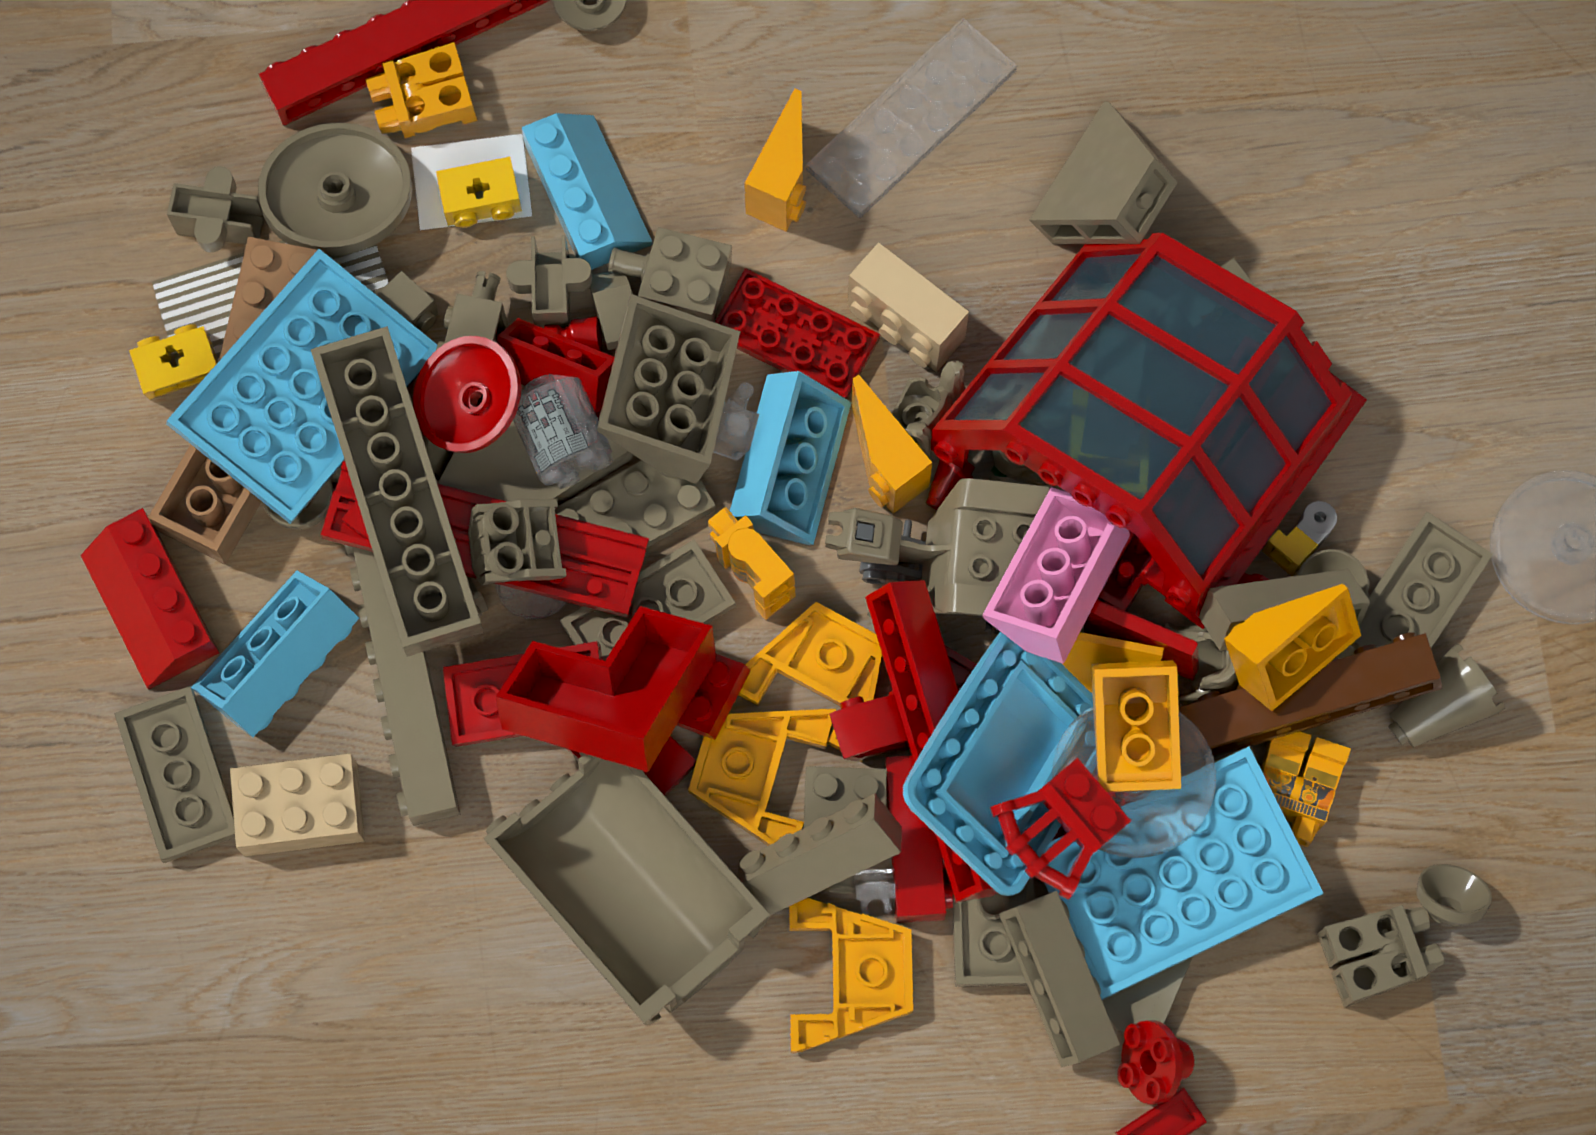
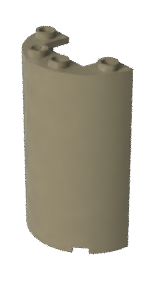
[484,753,770,1025]

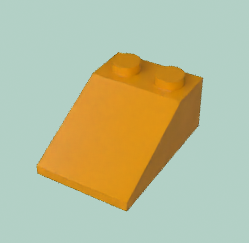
[744,88,806,232]
[851,375,933,514]
[1224,584,1361,711]
[1091,661,1181,792]

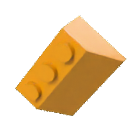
[1061,632,1164,694]

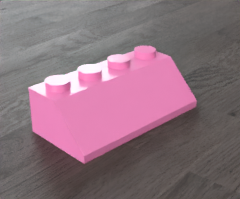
[983,487,1130,664]

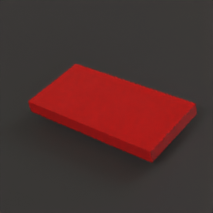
[714,268,880,399]

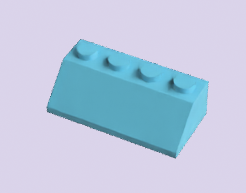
[521,113,653,270]
[730,371,851,545]
[191,570,359,737]

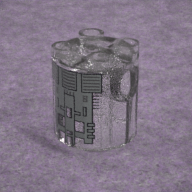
[513,374,614,489]

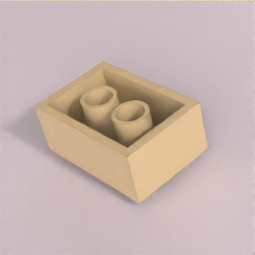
[848,242,969,372]
[230,754,365,857]

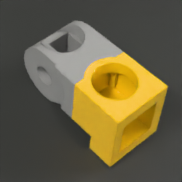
[1263,501,1337,576]

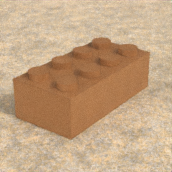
[219,237,324,361]
[148,444,262,565]

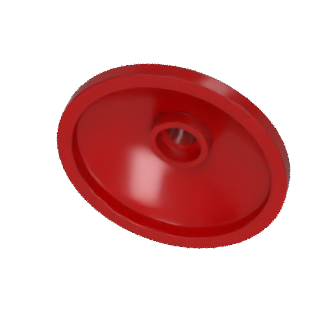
[413,336,521,453]

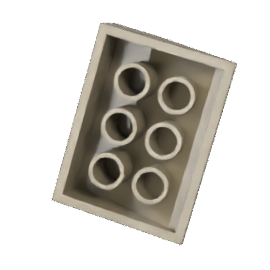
[596,294,740,483]

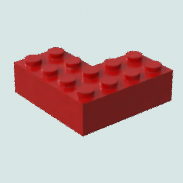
[496,606,716,772]

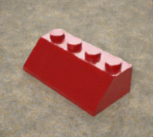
[80,508,220,690]

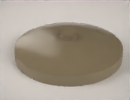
[258,123,412,256]

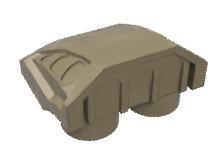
[468,499,567,586]

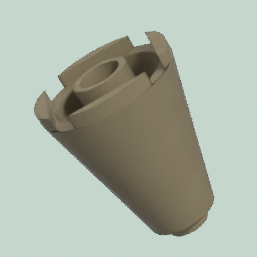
[1388,644,1505,748]

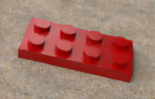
[443,641,602,747]

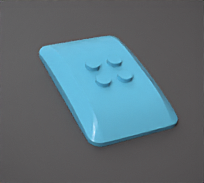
[903,632,1097,896]

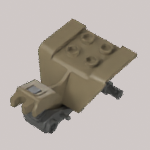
[825,478,1049,634]

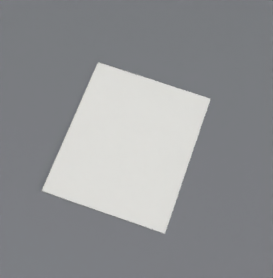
[411,134,532,230]

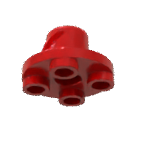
[1117,1020,1195,1104]

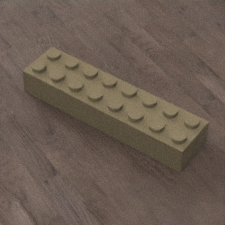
[311,326,484,657]

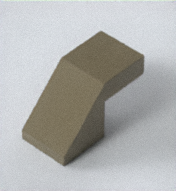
[589,271,632,350]

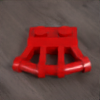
[990,757,1131,900]

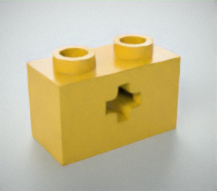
[436,156,522,228]
[129,324,218,400]

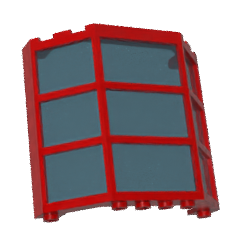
[931,233,1352,614]

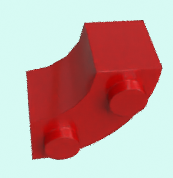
[829,691,910,761]

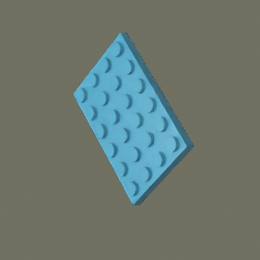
[166,249,437,524]
[1044,747,1323,1000]

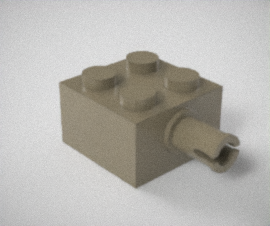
[608,227,732,322]
[436,271,508,399]
[804,766,887,893]

